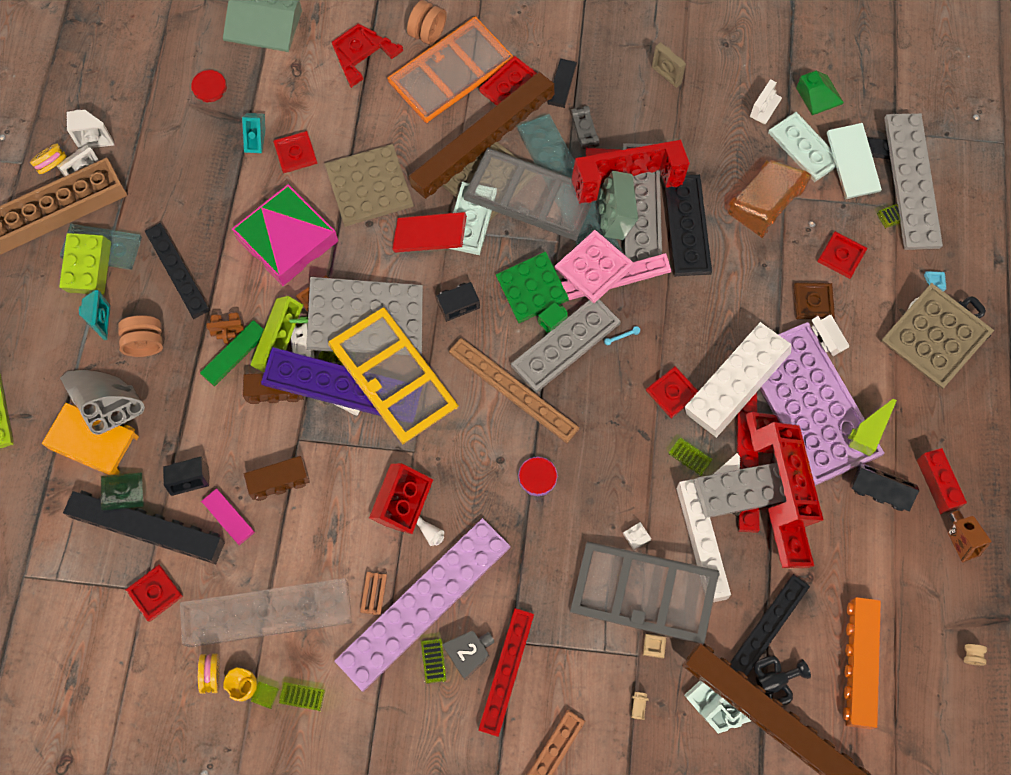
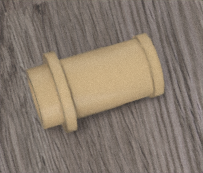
[631,692,649,720]

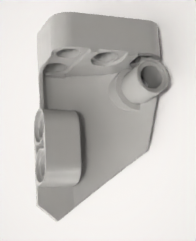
[60,370,145,435]

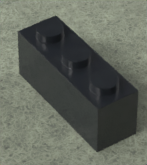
[851,462,919,512]

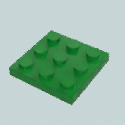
[496,252,569,324]

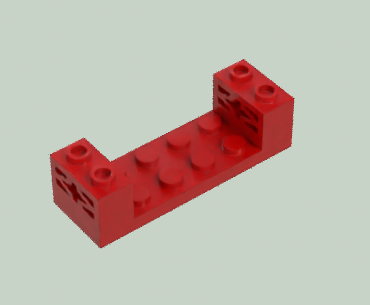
[571,140,690,204]

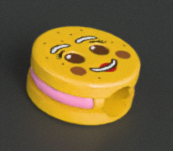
[30,143,67,174]
[198,653,220,694]

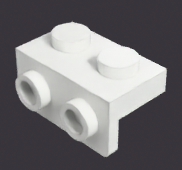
[811,315,849,356]

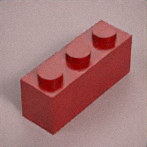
[916,448,967,515]

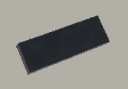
[548,58,577,108]

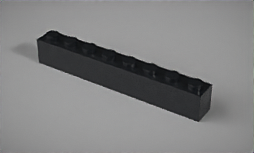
[63,490,225,565]

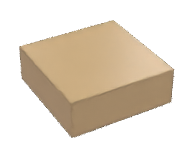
[643,634,666,658]

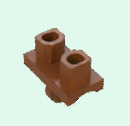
[207,313,245,344]

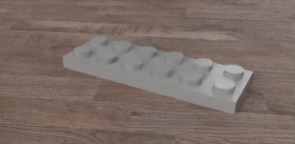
[511,299,621,393]
[694,463,787,519]

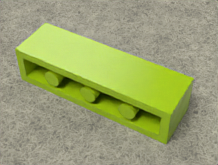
[250,296,303,373]

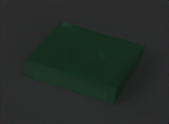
[101,473,144,510]

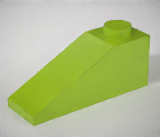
[848,399,897,456]

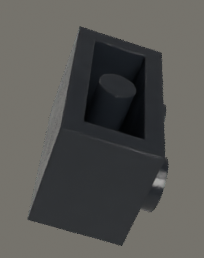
[436,282,480,322]
[163,456,209,496]

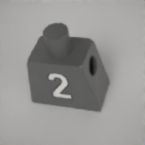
[443,631,495,680]

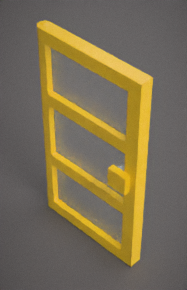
[328,307,459,445]

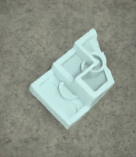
[684,681,751,733]

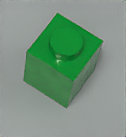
[538,302,568,333]

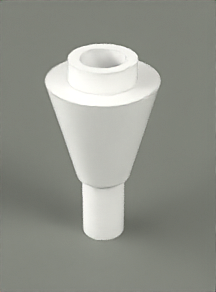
[417,516,444,546]

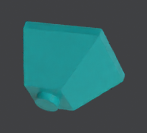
[79,290,111,340]

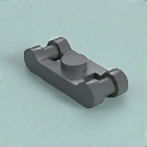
[571,106,599,149]

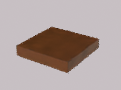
[794,283,835,320]

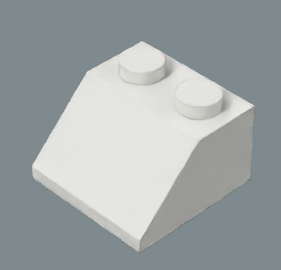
[67,110,115,149]
[57,145,99,177]

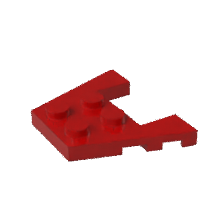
[331,24,403,88]

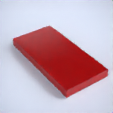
[392,212,467,253]

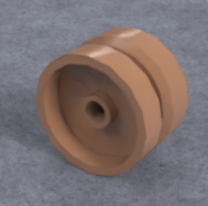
[407,0,447,46]
[118,316,163,357]

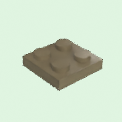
[652,42,686,88]

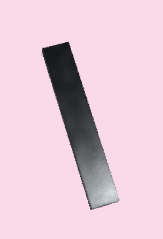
[730,574,810,676]

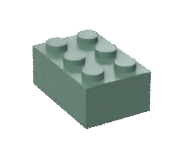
[597,171,638,240]

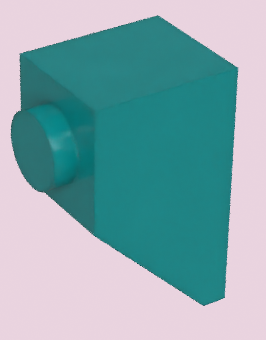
[242,113,266,153]

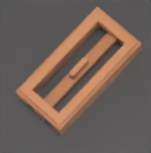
[360,572,387,616]

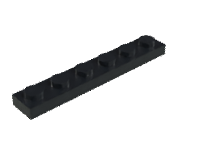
[145,223,210,319]

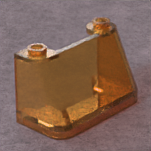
[728,160,812,238]

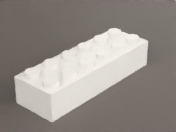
[685,322,791,438]

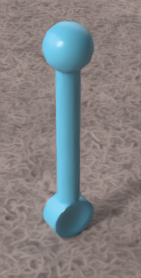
[604,326,640,345]

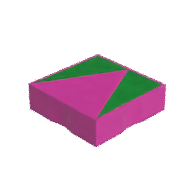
[232,184,338,286]

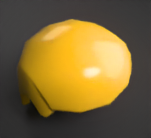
[223,667,257,701]

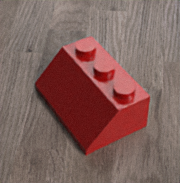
[369,463,433,534]

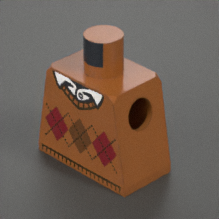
[948,511,992,563]

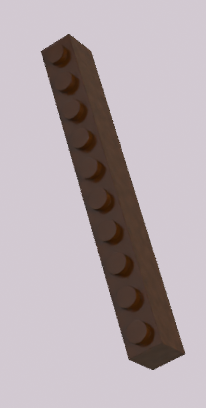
[409,72,554,199]
[682,644,871,775]

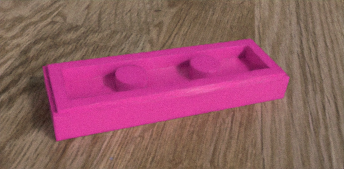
[201,488,255,546]

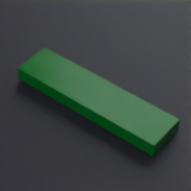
[200,320,264,387]

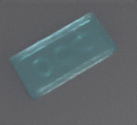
[59,224,142,270]

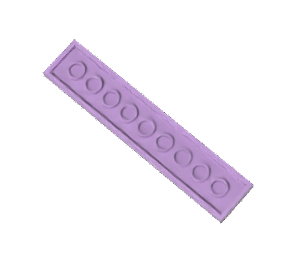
[335,518,510,692]

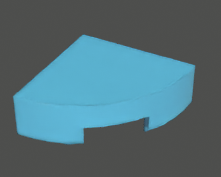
[924,271,946,291]

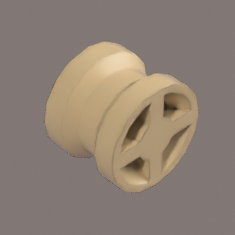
[964,644,987,666]

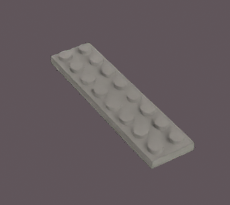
[884,113,943,250]
[623,143,662,276]

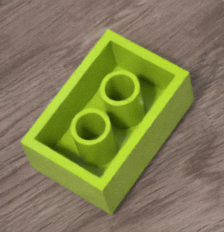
[59,233,111,295]

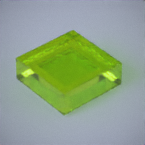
[251,681,279,709]

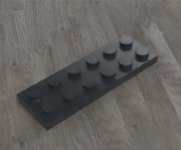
[664,174,712,277]

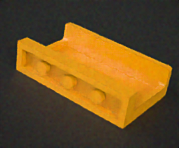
[42,403,139,478]

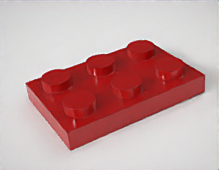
[479,56,537,105]

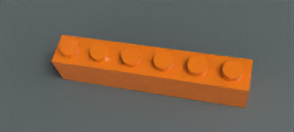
[843,597,881,729]

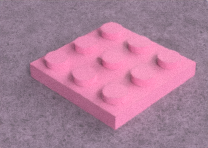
[555,230,634,303]

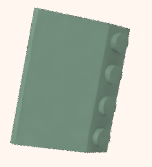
[223,0,302,52]

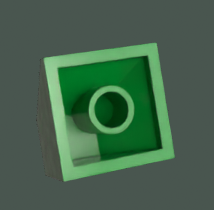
[796,70,844,115]

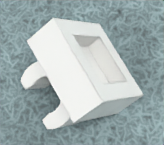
[623,522,651,550]

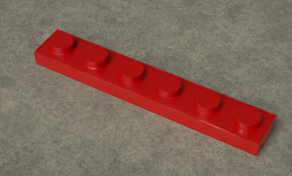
[478,608,534,737]

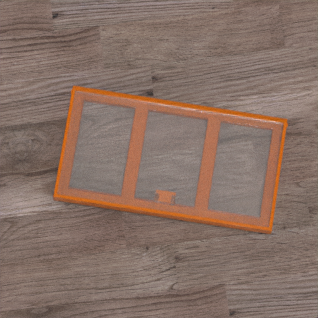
[387,16,513,123]

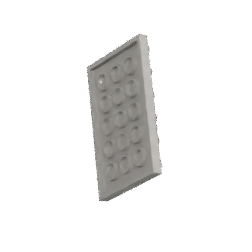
[307,277,423,356]

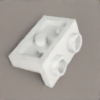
[750,79,782,124]

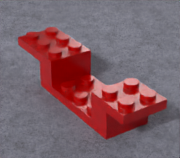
[746,412,824,568]

